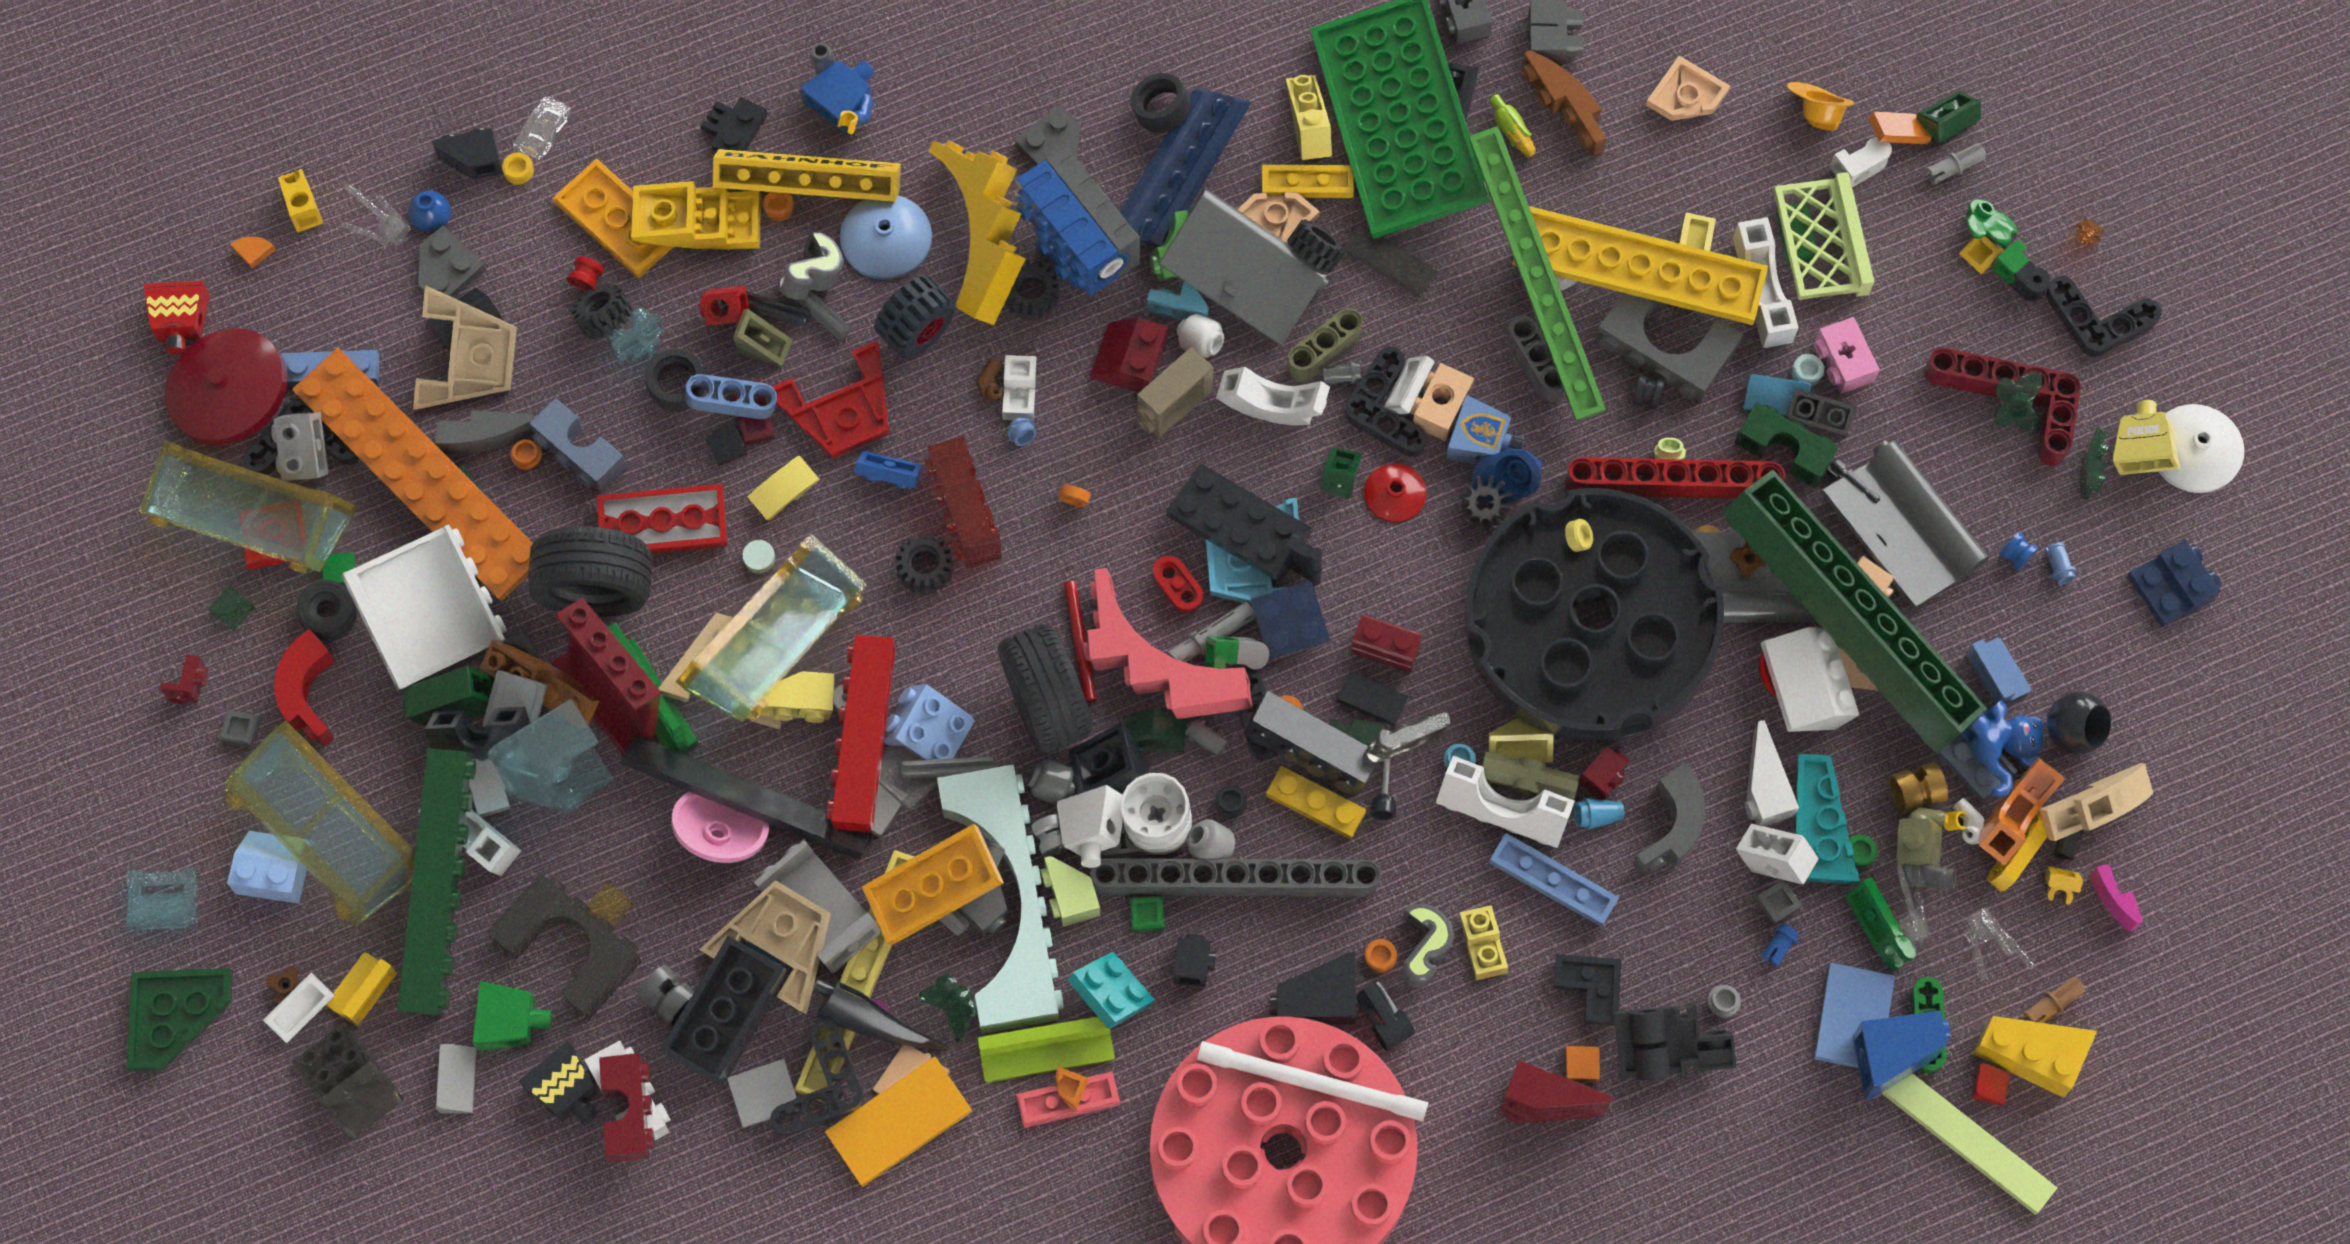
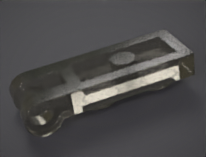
[1366,712,1453,762]

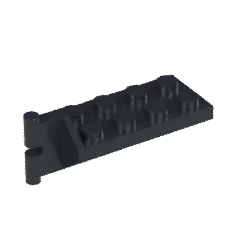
[1166,463,1322,586]

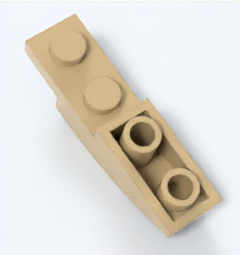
[2040,763,2153,841]

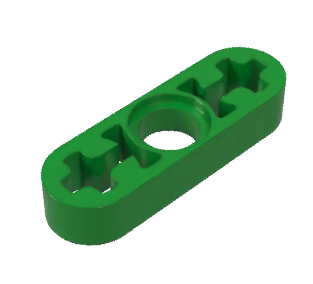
[1911,977,1947,1073]

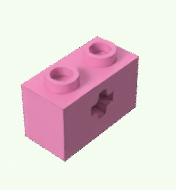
[1814,317,1880,394]

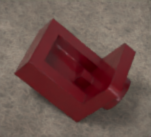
[159,654,208,704]

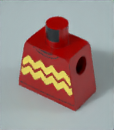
[144,281,210,355]

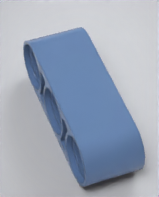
[685,374,777,419]

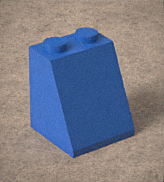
[1852,1011,1950,1100]

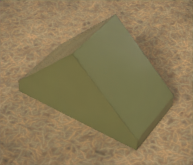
[733,309,793,367]

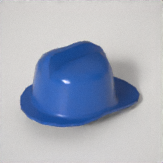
[1472,449,1542,503]

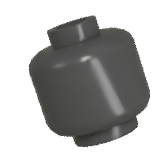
[1027,759,1076,806]

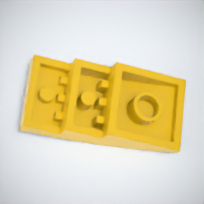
[631,181,761,250]

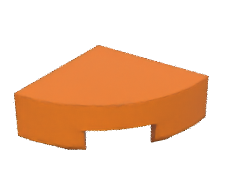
[231,237,276,269]
[1056,1066,1089,1111]

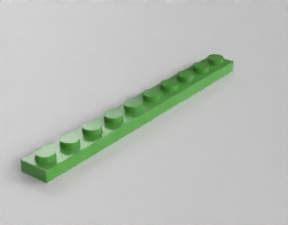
[1469,126,1606,422]

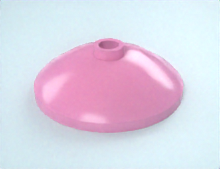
[671,792,769,863]

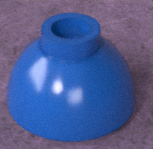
[408,190,451,232]

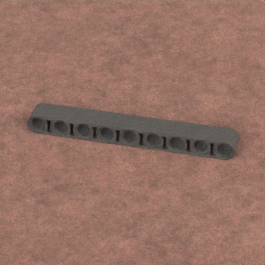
[1091,859,1381,897]

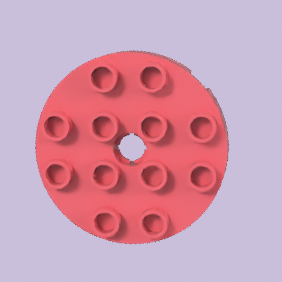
[1150,1017,1418,1244]

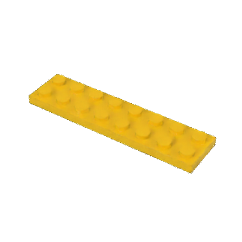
[1512,206,1768,325]

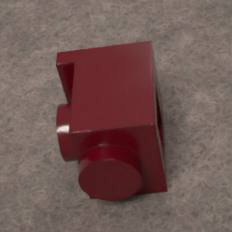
[1579,746,1629,800]

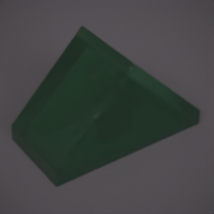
[1122,708,1186,752]

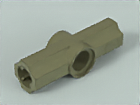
[1482,751,1580,800]

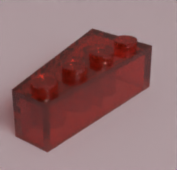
[924,436,1002,569]

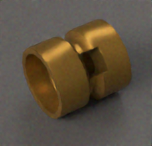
[1889,762,1948,815]

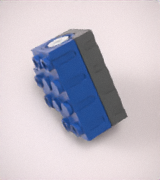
[1015,146,1140,297]

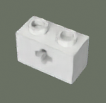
[1736,824,1819,884]

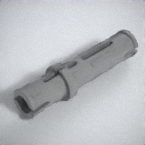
[1167,601,1256,663]

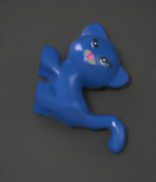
[1960,700,2044,799]

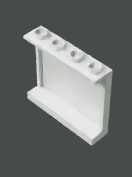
[341,524,507,691]

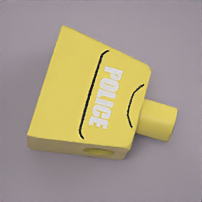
[2113,400,2180,475]

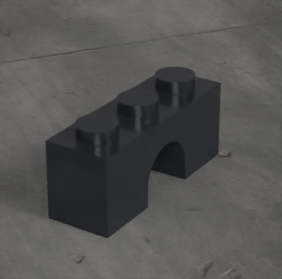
[425,706,535,761]

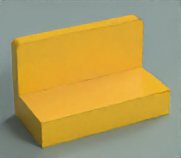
[326,952,397,1027]

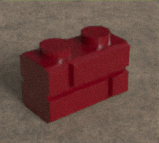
[1351,614,1423,673]

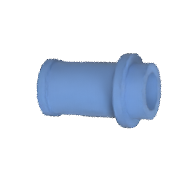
[2044,542,2077,585]

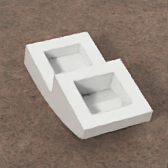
[1002,355,1037,421]

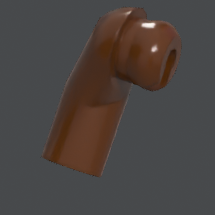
[976,358,1003,402]

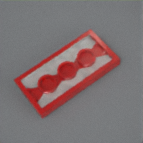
[597,484,728,554]

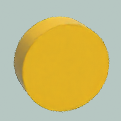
[502,152,534,185]

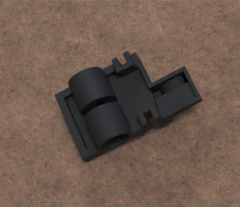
[1614,1002,1737,1080]

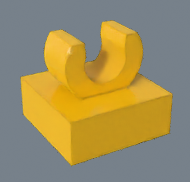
[2044,866,2083,904]

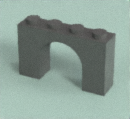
[1596,293,1744,403]

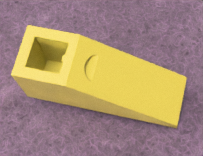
[1286,75,1332,160]
[733,671,834,723]

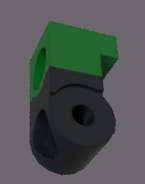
[1991,239,2051,301]

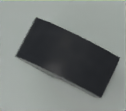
[1786,388,1857,436]

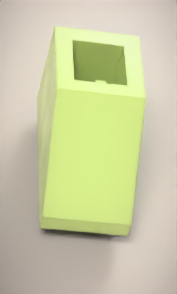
[1040,856,1100,927]

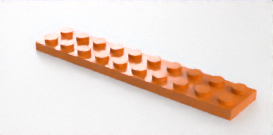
[292,347,533,602]

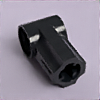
[1356,981,1415,1051]

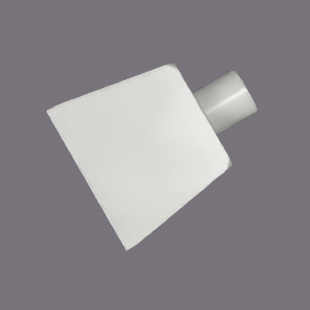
[1057,785,1123,868]

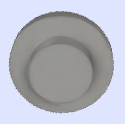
[1707,985,1741,1018]

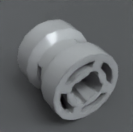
[1031,814,1069,857]

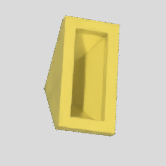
[1489,718,1554,763]

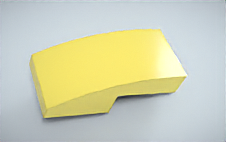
[747,456,820,520]
[1460,906,1508,981]

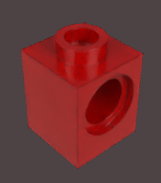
[699,285,750,326]

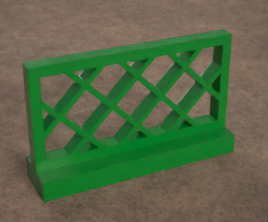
[608,622,699,754]

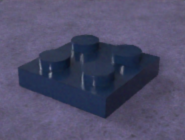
[1250,580,1331,660]

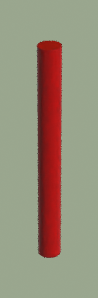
[1064,581,1097,703]

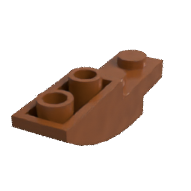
[1521,50,1607,157]
[480,640,599,729]

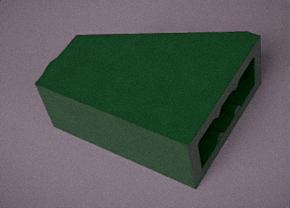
[403,666,495,725]

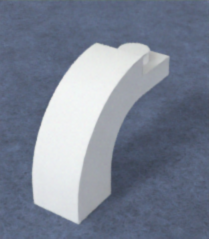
[1216,367,1330,425]

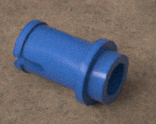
[1760,924,1799,967]

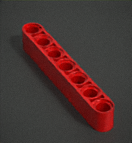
[1565,457,1785,498]

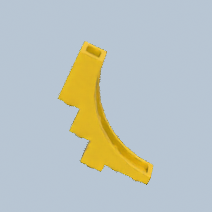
[929,140,1026,325]

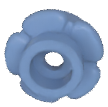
[1007,418,1037,446]

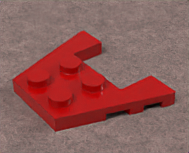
[772,340,890,459]

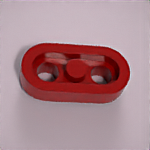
[1153,556,1203,614]

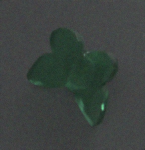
[1995,372,2042,430]
[919,974,977,1042]

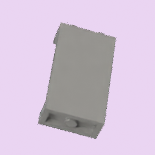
[754,840,882,974]

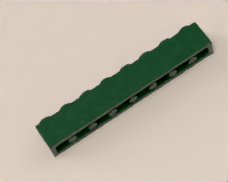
[397,748,476,1015]

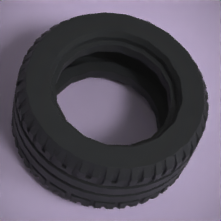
[527,526,652,617]
[997,624,1093,753]

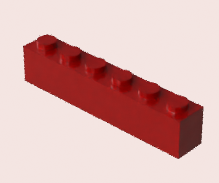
[827,634,896,833]

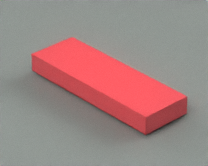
[1016,1071,1120,1128]

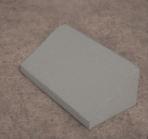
[436,1044,477,1113]

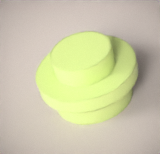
[1654,438,1686,459]

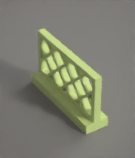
[1774,172,1874,300]

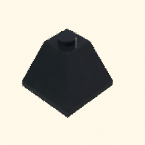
[1069,722,1149,795]

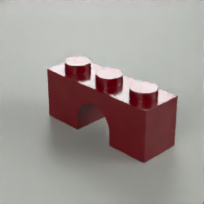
[599,1053,655,1163]

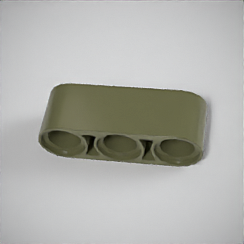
[1287,308,1363,382]

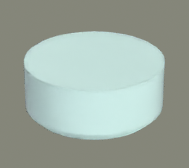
[1792,354,1824,386]
[743,540,775,573]

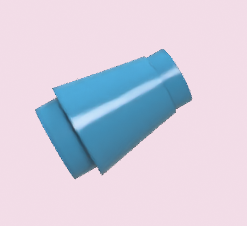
[1574,798,1624,830]

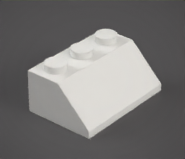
[1760,627,1859,732]

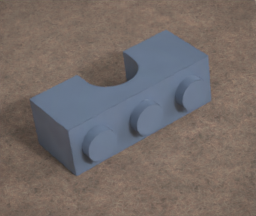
[529,398,627,493]

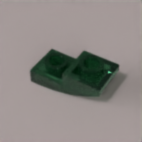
[2080,427,2109,500]

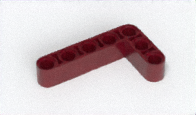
[1924,348,2081,466]

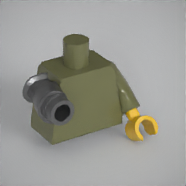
[1896,808,1967,892]

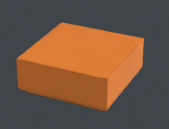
[1565,1046,1600,1082]

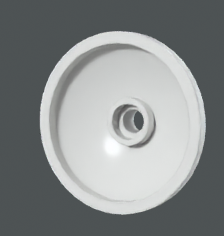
[2158,404,2244,493]

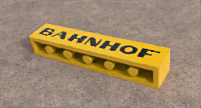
[712,149,901,202]

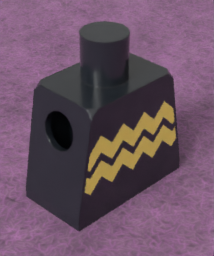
[518,1041,599,1125]

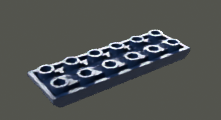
[1120,88,1251,247]

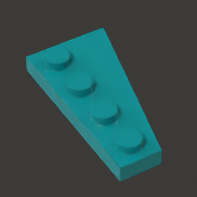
[1795,754,1860,885]

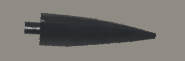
[812,979,948,1050]

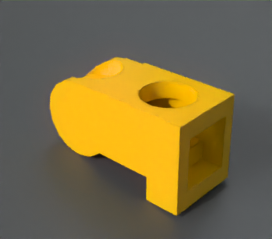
[278,169,324,233]

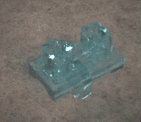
[606,306,665,363]

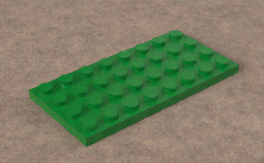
[1310,0,1491,239]

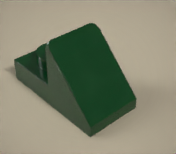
[1321,447,1362,498]

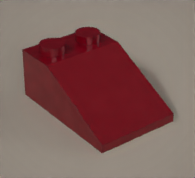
[1499,1060,1613,1124]

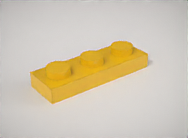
[1262,165,1354,198]
[1266,766,1367,840]

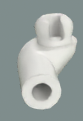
[1952,798,1984,845]

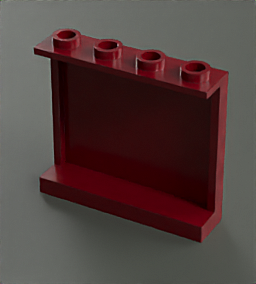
[551,598,661,755]

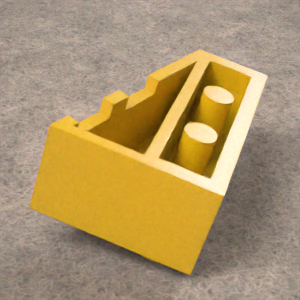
[1972,1016,2097,1098]

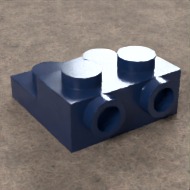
[2127,539,2221,628]

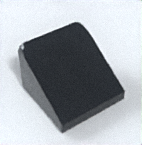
[705,420,747,466]

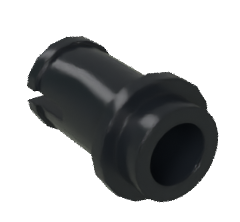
[2053,830,2084,860]

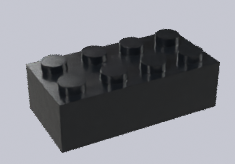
[659,936,791,1087]

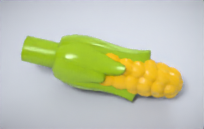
[1489,94,1536,158]

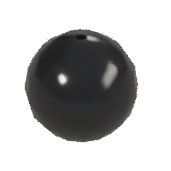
[2047,691,2111,755]

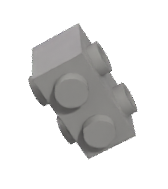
[272,412,329,481]

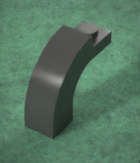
[1633,763,1705,874]

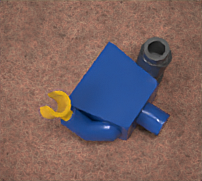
[801,42,875,135]

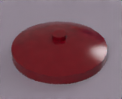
[165,328,288,445]

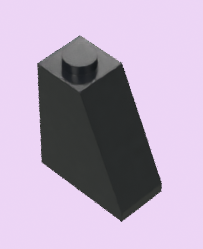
[1270,952,1357,1025]

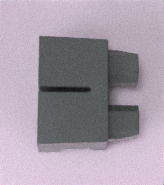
[1528,0,1583,64]

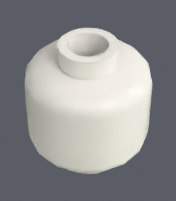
[1177,313,1225,358]

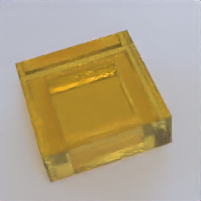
[586,882,633,929]

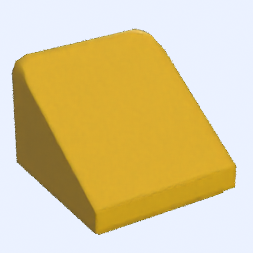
[1959,235,2004,274]

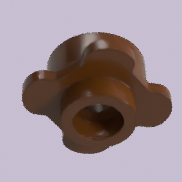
[1730,542,1766,577]
[267,967,300,1004]

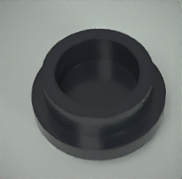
[1215,786,1247,818]

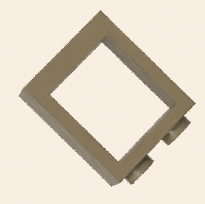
[1137,347,1214,439]

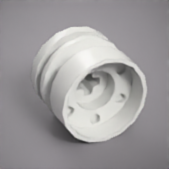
[1121,773,1192,855]

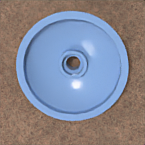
[840,196,932,280]

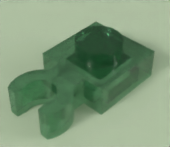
[1329,719,1384,758]

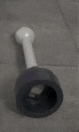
[1370,744,1396,820]

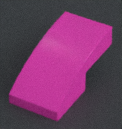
[2090,864,2143,932]

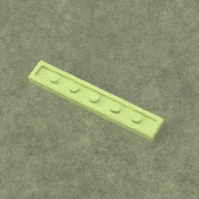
[1882,1073,2057,1215]

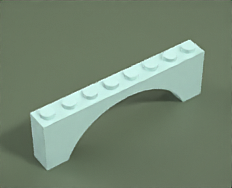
[937,764,1064,1034]

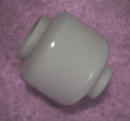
[1187,819,1235,859]

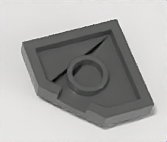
[1014,104,1080,166]
[418,225,486,298]

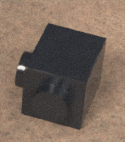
[1174,934,1216,987]

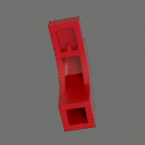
[274,629,335,747]

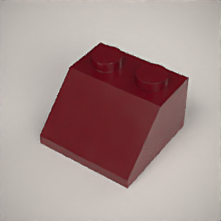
[1090,318,1168,392]

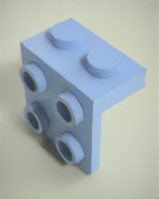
[884,684,974,760]

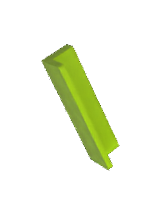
[978,1017,1115,1083]

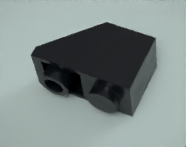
[432,128,503,180]

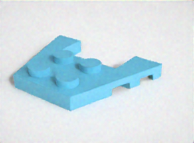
[1205,498,1299,605]

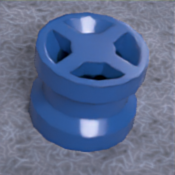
[1999,532,2039,571]

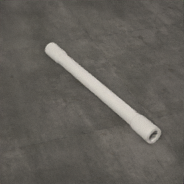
[1197,1041,1428,1122]

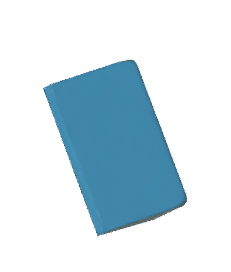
[1743,374,1811,418]

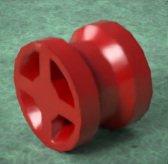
[566,256,604,293]

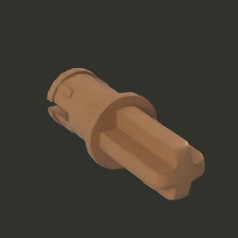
[2023,977,2085,1023]

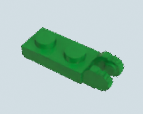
[1845,878,1916,971]

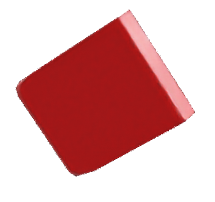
[1971,1063,2010,1106]

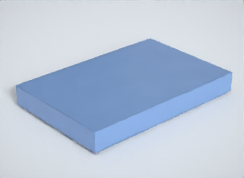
[1814,963,1895,1068]

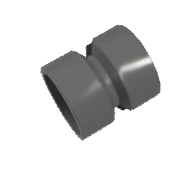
[637,965,695,1027]

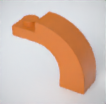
[1978,757,2065,865]

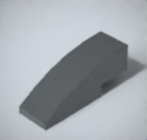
[435,410,535,455]

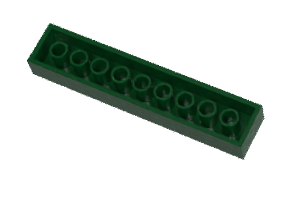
[1721,470,1987,753]

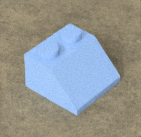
[227,831,314,904]

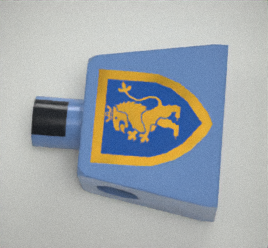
[1446,395,1524,464]

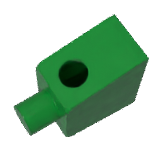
[473,981,553,1051]

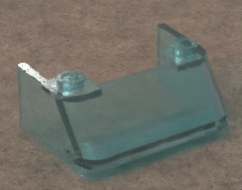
[488,699,615,812]

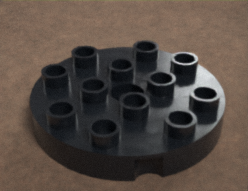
[1466,488,1724,742]

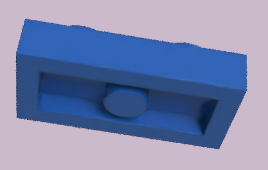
[854,451,923,488]

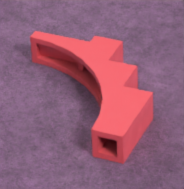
[1083,568,1252,719]

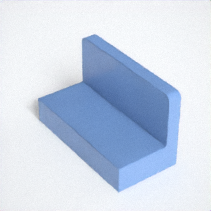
[1966,638,2031,704]

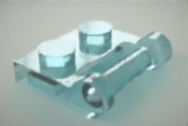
[126,868,197,930]

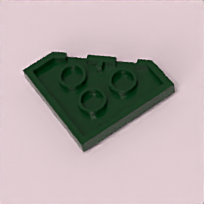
[127,968,233,1072]

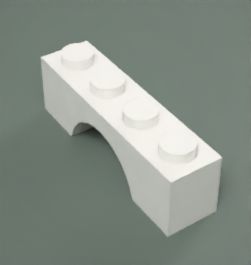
[1733,217,1798,348]
[1436,756,1575,848]

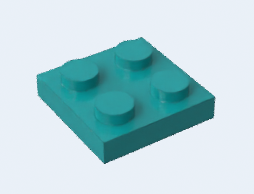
[1067,952,1155,1029]

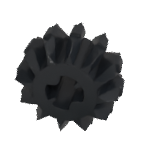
[1459,475,1512,528]

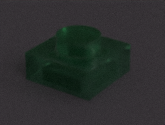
[208,586,255,631]

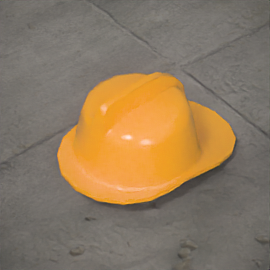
[1787,82,1854,131]

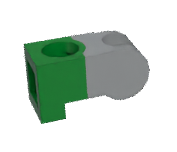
[1204,636,1269,669]

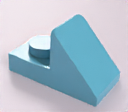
[1147,282,1209,320]

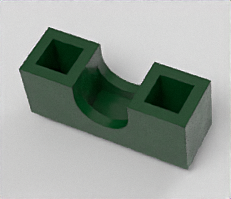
[1734,402,1839,489]

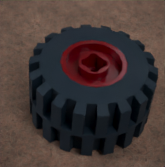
[874,275,957,358]

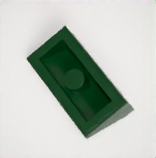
[1916,91,1981,143]

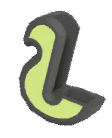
[779,232,844,300]
[1402,903,1454,988]

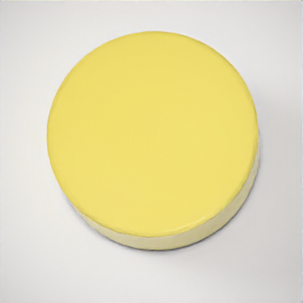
[1565,519,1593,552]

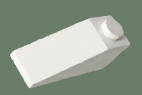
[1745,720,1799,827]

